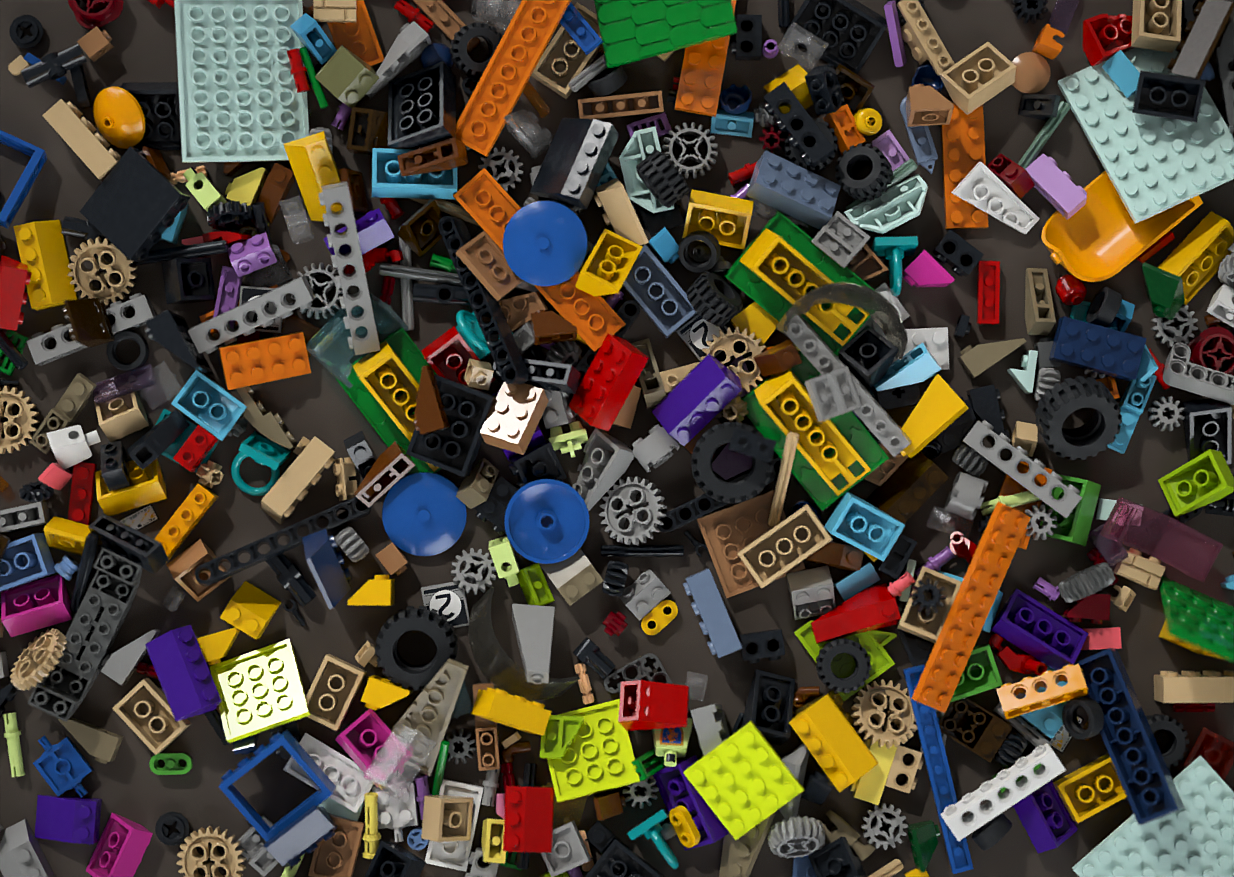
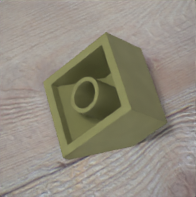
[315,45,379,109]

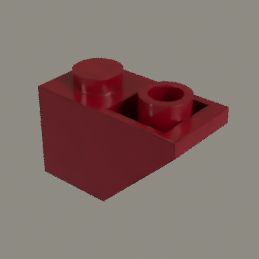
[986,153,1035,199]
[1063,593,1111,624]

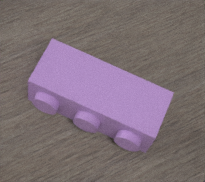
[1026,153,1087,220]

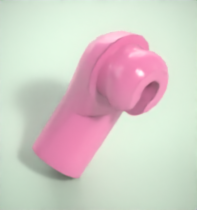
[495,793,506,820]

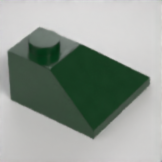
[1142,262,1185,320]
[907,820,940,873]

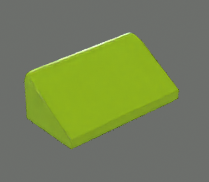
[516,563,555,606]

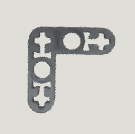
[604,653,673,693]

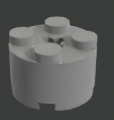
[632,425,680,473]
[945,471,988,521]

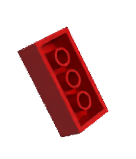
[568,333,649,431]

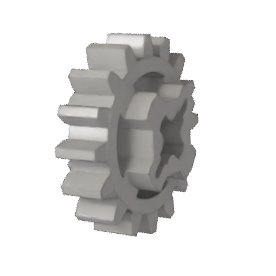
[478,147,524,193]
[1151,305,1198,347]
[451,548,496,595]
[861,803,908,850]

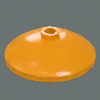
[93,86,145,149]

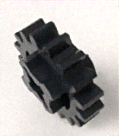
[206,201,253,231]

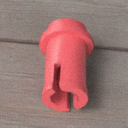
[887,571,915,597]

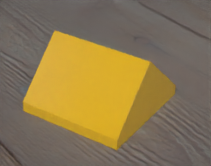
[763,64,813,114]
[43,516,91,556]

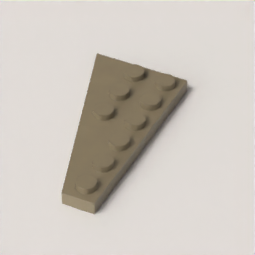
[390,659,469,776]
[719,811,777,877]

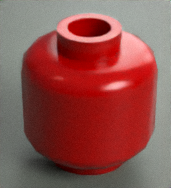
[1055,274,1087,306]

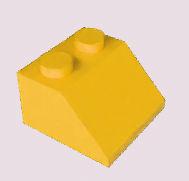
[348,575,395,605]
[220,581,282,639]
[361,675,413,710]

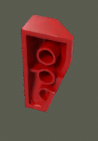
[1083,14,1135,67]
[811,583,901,644]

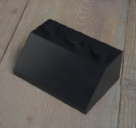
[1132,70,1206,122]

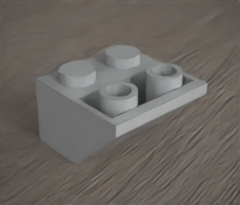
[787,565,836,620]

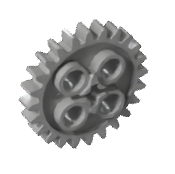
[599,476,667,545]

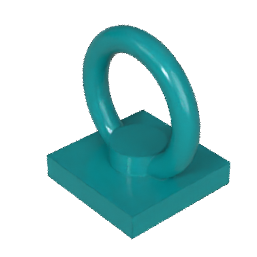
[871,236,918,296]
[456,310,514,360]
[231,432,292,496]
[627,809,679,869]

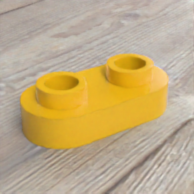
[641,600,678,635]
[669,805,700,848]

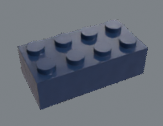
[1049,316,1147,381]

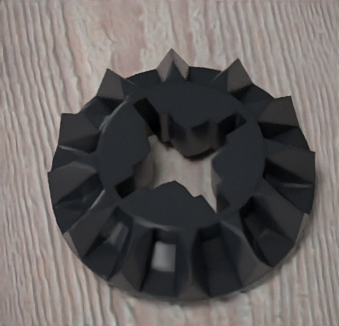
[9,15,44,49]
[19,481,54,503]
[155,811,190,846]

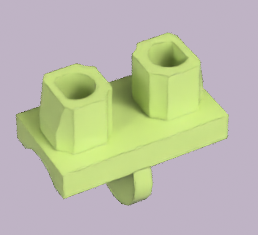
[549,421,588,458]

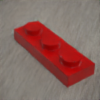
[977,261,1000,325]
[68,462,97,526]

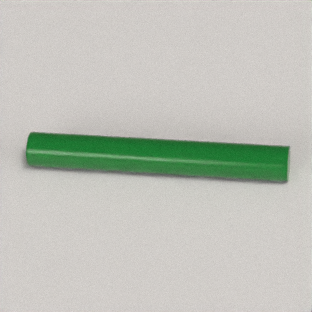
[300,47,328,109]
[432,741,450,795]

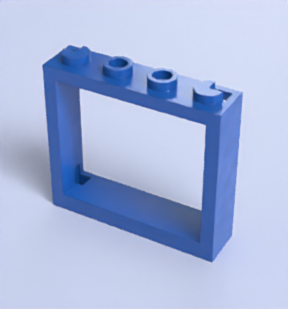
[0,130,48,229]
[218,729,336,842]

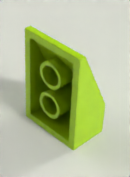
[1158,449,1234,517]

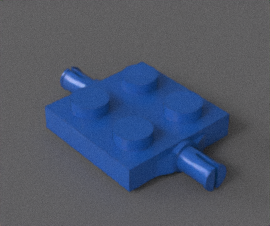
[33,736,93,798]

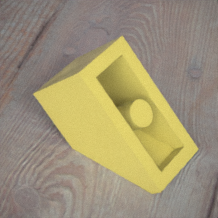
[225,167,268,209]
[481,819,506,864]

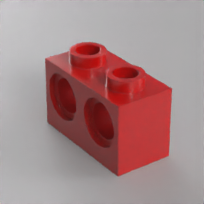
[173,425,219,472]

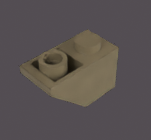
[456,458,499,509]

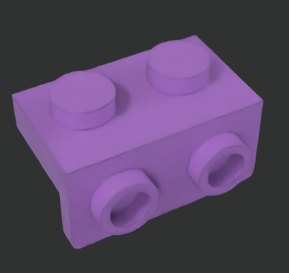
[228,232,277,277]

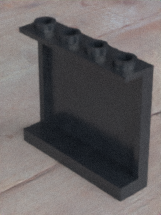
[79,146,191,262]

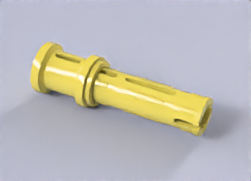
[362,792,381,859]

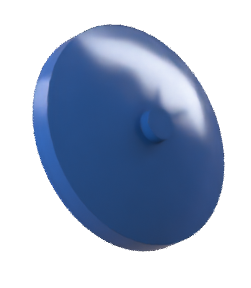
[503,201,588,286]
[382,472,467,556]
[504,479,589,564]

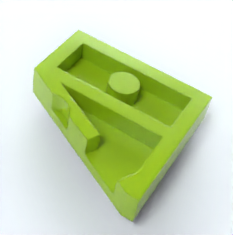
[540,715,584,759]

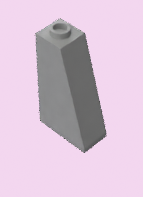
[512,604,555,684]

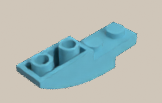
[1107,374,1157,454]

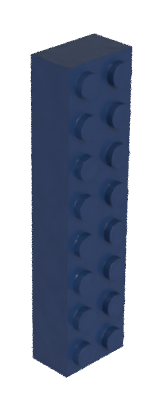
[1074,648,1185,825]

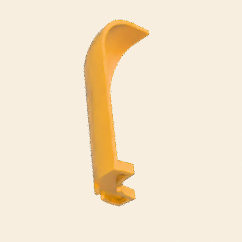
[1041,171,1203,282]

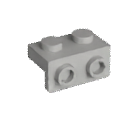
[542,390,576,429]
[619,569,671,621]

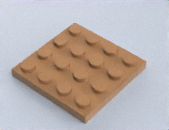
[696,490,806,598]

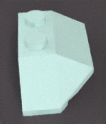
[619,126,674,214]
[844,174,928,234]

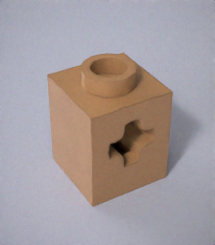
[77,26,114,62]
[376,542,409,576]

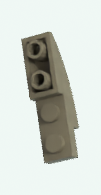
[30,373,97,454]
[236,386,296,450]

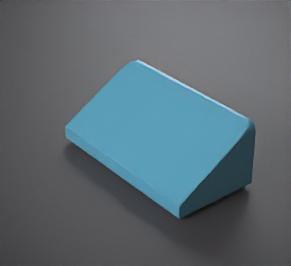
[1102,50,1140,98]
[710,109,754,138]
[834,562,880,602]

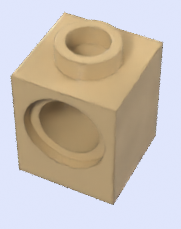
[464,359,494,390]
[1011,421,1038,457]

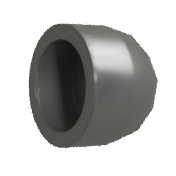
[660,822,677,840]

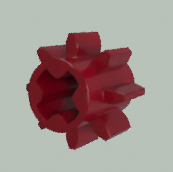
[759,125,785,153]
[602,611,628,636]

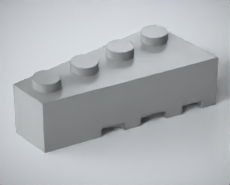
[690,704,730,756]

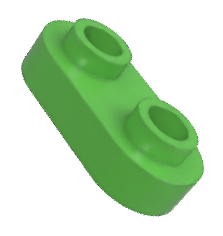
[149,752,193,775]

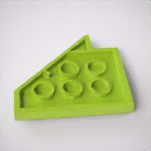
[794,620,897,701]

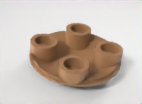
[1011,52,1050,94]

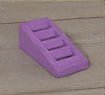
[626,112,672,139]

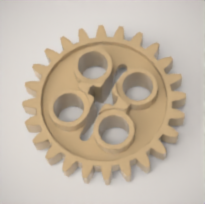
[67,236,137,305]
[700,327,766,395]
[0,386,40,454]
[10,628,67,691]
[851,680,917,749]
[176,826,246,877]

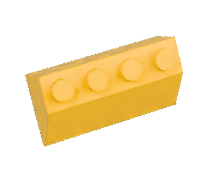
[284,131,343,221]
[1158,211,1234,305]
[13,220,78,311]
[789,694,878,792]

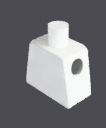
[46,425,101,469]

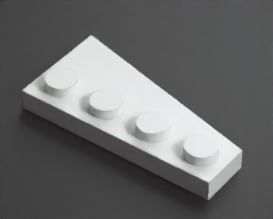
[951,162,1040,234]

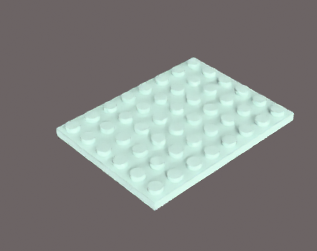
[174,0,309,163]
[1057,47,1234,224]
[1072,756,1234,877]

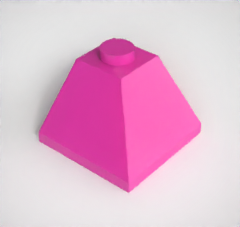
[902,250,955,287]

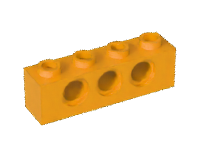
[155,483,219,560]
[996,664,1088,719]

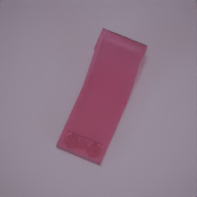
[1100,496,1223,582]

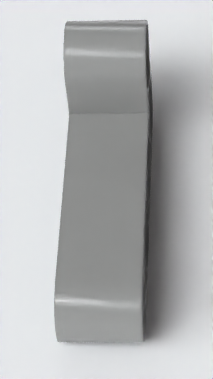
[1163,343,1234,405]

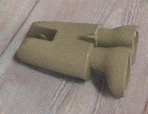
[818,810,876,861]

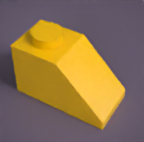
[196,627,240,666]

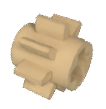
[722,396,749,422]
[196,460,224,488]

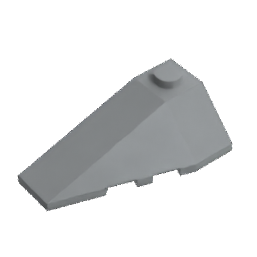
[366,21,432,99]
[572,428,635,512]

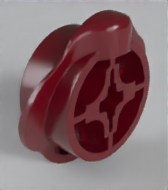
[68,0,124,31]
[1187,327,1234,375]

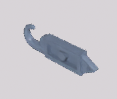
[900,96,938,174]

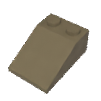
[539,549,604,606]

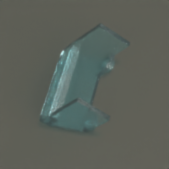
[306,293,409,388]

